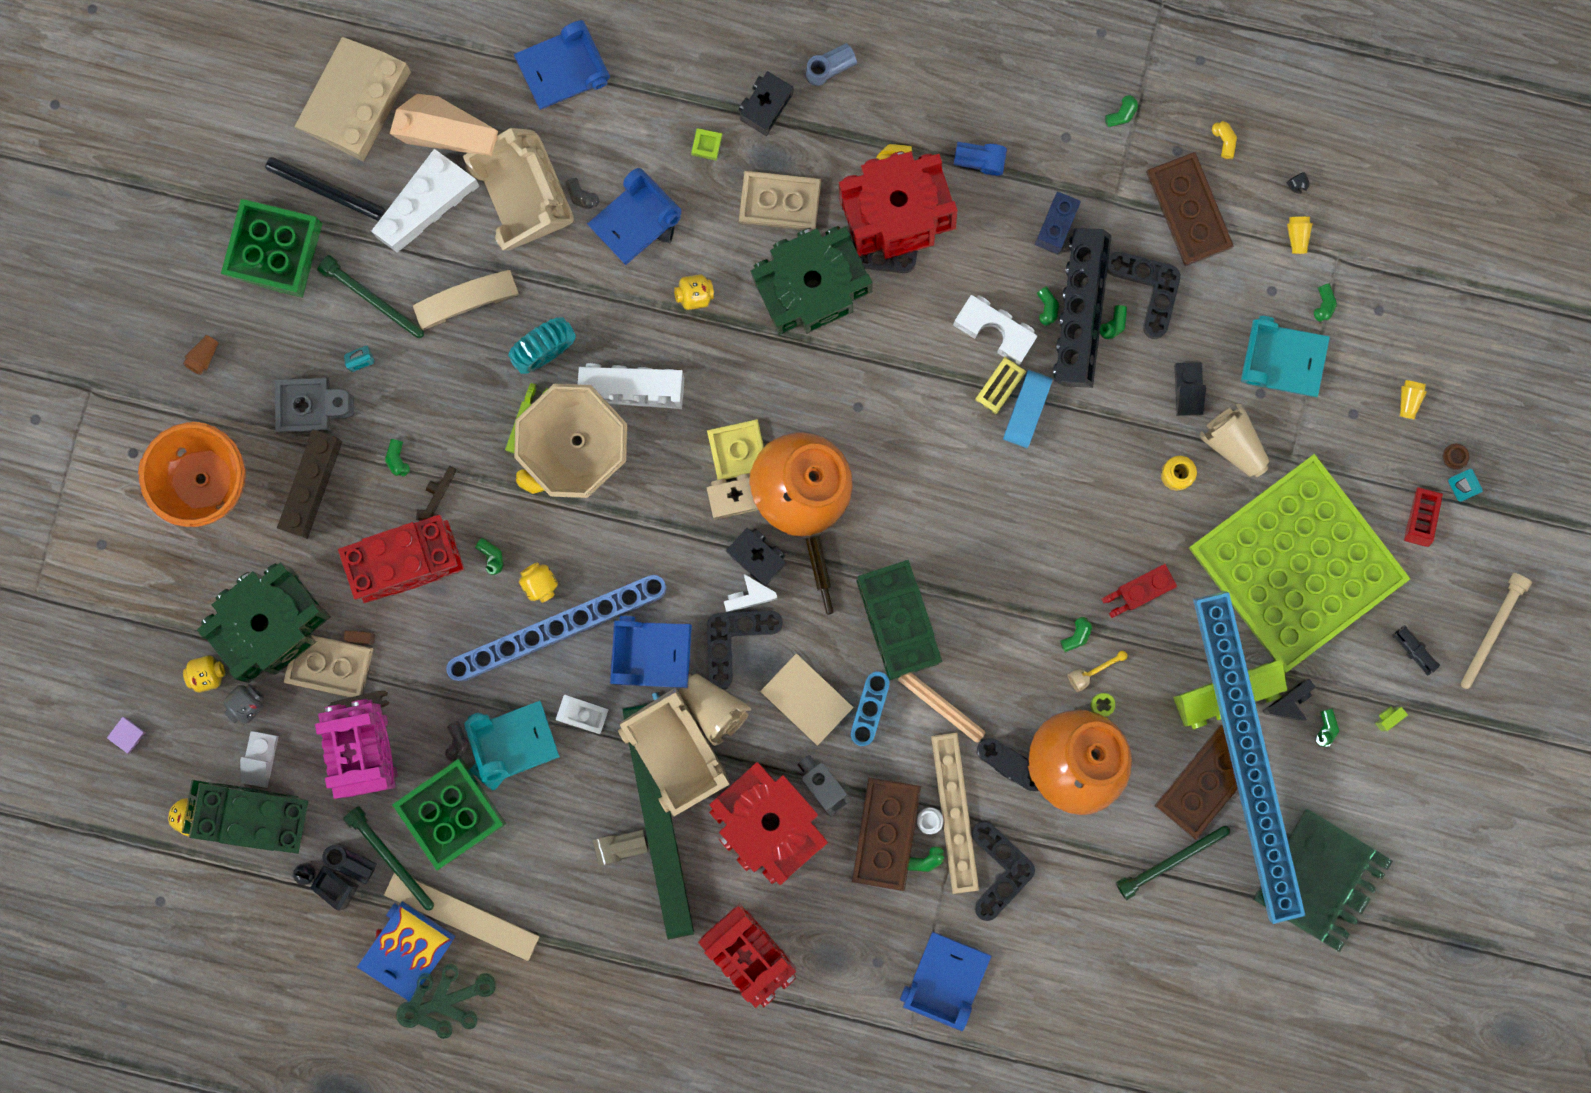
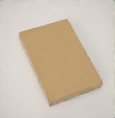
[739,171,821,230]
[284,635,373,697]
[760,654,854,746]

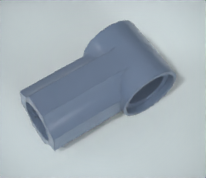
[806,43,857,86]

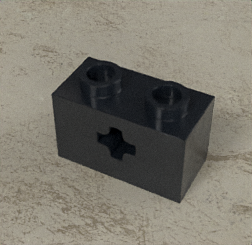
[739,71,794,137]
[726,527,786,587]

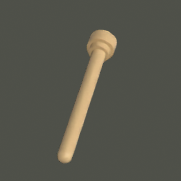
[1461,573,1532,689]

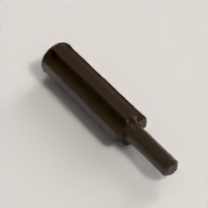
[805,535,834,615]

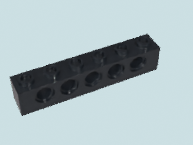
[1053,228,1112,388]

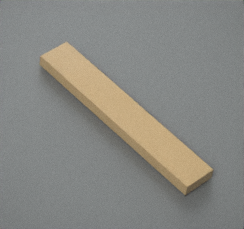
[931,733,979,894]
[384,873,540,961]

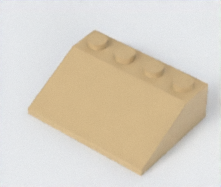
[294,37,411,162]

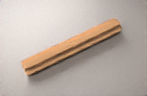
[897,673,985,742]

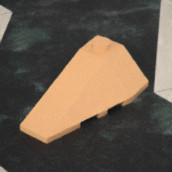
[390,94,498,156]

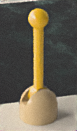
[1067,651,1128,692]

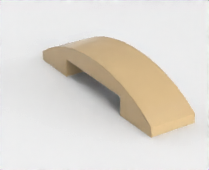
[413,270,519,330]

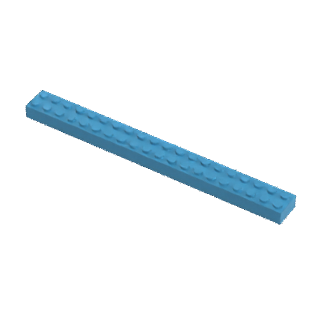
[1193,591,1305,924]

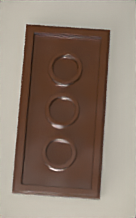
[1146,152,1234,266]
[1154,725,1238,840]
[852,777,921,891]

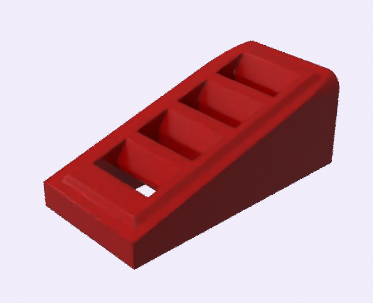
[1404,487,1443,547]

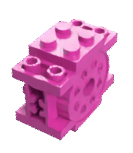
[315,699,398,799]

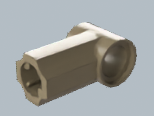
[592,830,648,866]

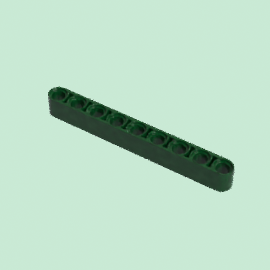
[622,703,694,940]

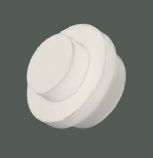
[917,808,944,834]

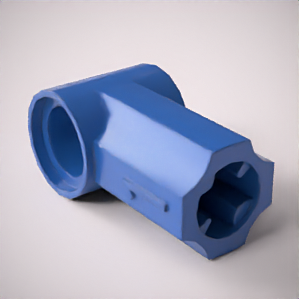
[953,142,1007,176]

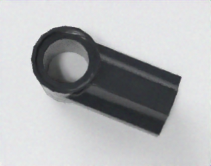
[322,844,377,885]

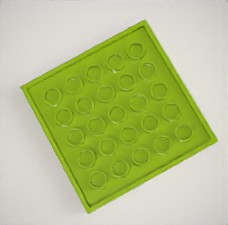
[1189,454,1410,673]

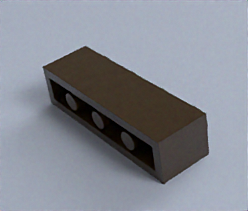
[277,429,343,539]

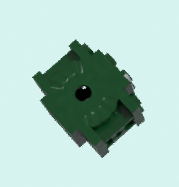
[750,226,873,335]
[856,559,943,681]
[197,562,331,683]
[182,779,309,854]

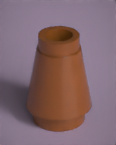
[183,335,219,375]

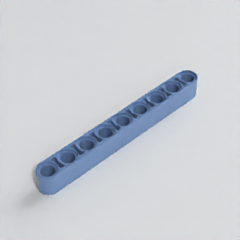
[446,575,667,682]

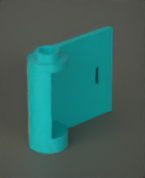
[1241,316,1330,398]
[464,701,560,783]

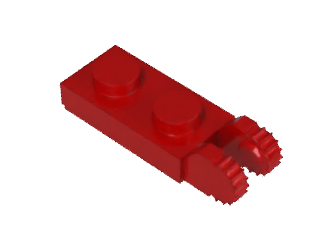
[1101,564,1177,618]

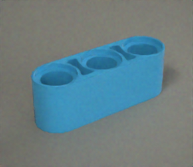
[1003,370,1053,448]
[850,671,890,746]

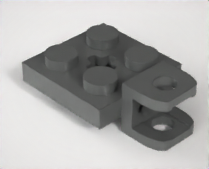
[275,378,354,433]

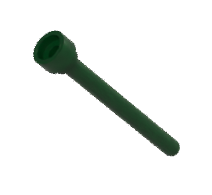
[317,255,424,339]
[343,806,434,911]
[1116,826,1230,901]

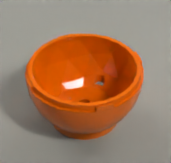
[138,422,246,527]
[749,432,853,536]
[1028,710,1132,815]

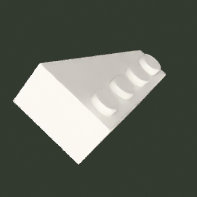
[372,149,480,252]
[578,363,685,409]

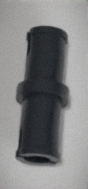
[1392,625,1440,676]

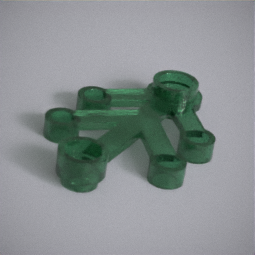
[396,964,496,1039]

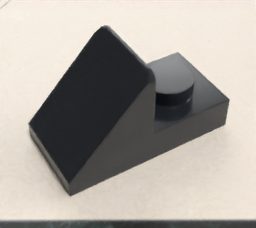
[1174,362,1206,416]
[1262,679,1315,721]

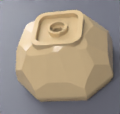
[514,384,627,498]

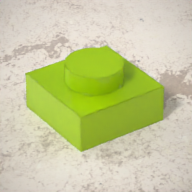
[691,128,722,161]
[1375,706,1408,732]

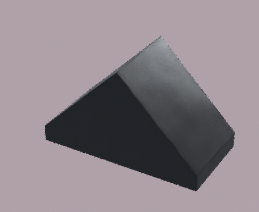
[310,865,359,911]

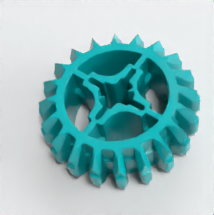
[508,317,576,374]

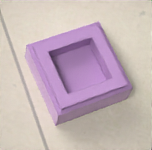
[107,717,146,754]

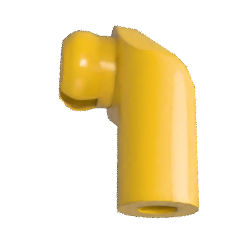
[876,144,912,160]
[516,469,545,494]

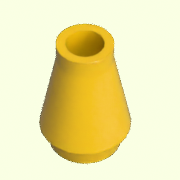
[1287,217,1313,254]
[1399,380,1427,420]

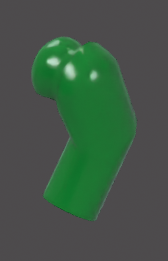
[1105,95,1138,128]
[1100,305,1127,339]
[385,439,410,477]
[475,538,504,575]
[1060,617,1092,652]
[1315,708,1339,747]
[908,847,944,872]

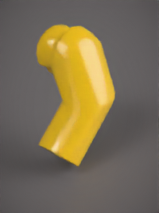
[1212,121,1237,159]

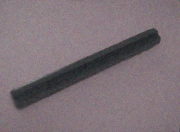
[265,157,385,221]

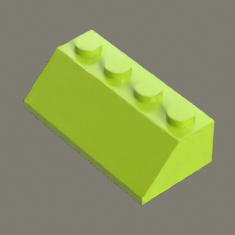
[1173,660,1287,729]

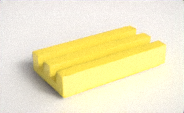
[975,357,1026,414]

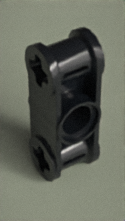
[977,738,1039,791]

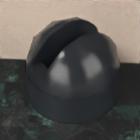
[1286,172,1309,194]
[657,225,675,244]
[293,863,316,885]

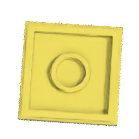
[707,419,764,480]

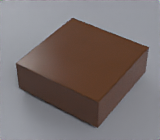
[344,630,375,645]

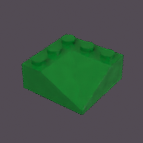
[221,199,322,298]
[392,759,506,871]

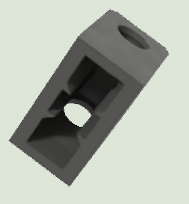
[797,755,851,817]

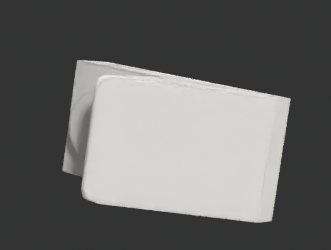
[724,574,777,613]
[556,695,609,734]
[240,731,279,788]

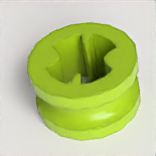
[1090,693,1115,717]

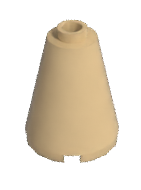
[1199,404,1269,477]
[679,674,751,746]

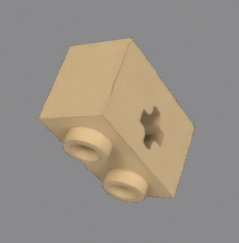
[706,473,759,520]

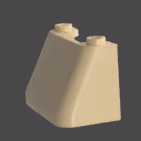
[463,128,574,250]
[618,687,729,816]

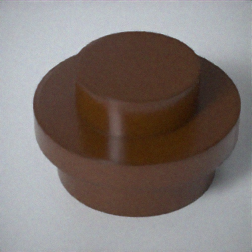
[1442,443,1469,470]

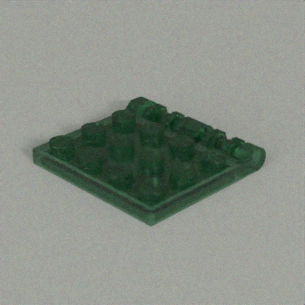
[1252,809,1393,953]

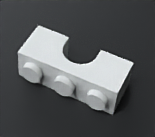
[953,295,1037,366]

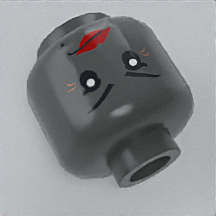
[224,684,264,723]

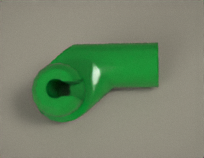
[1314,283,1337,322]
[1036,286,1060,326]

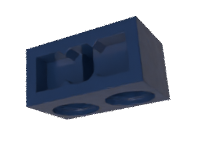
[1034,191,1081,255]

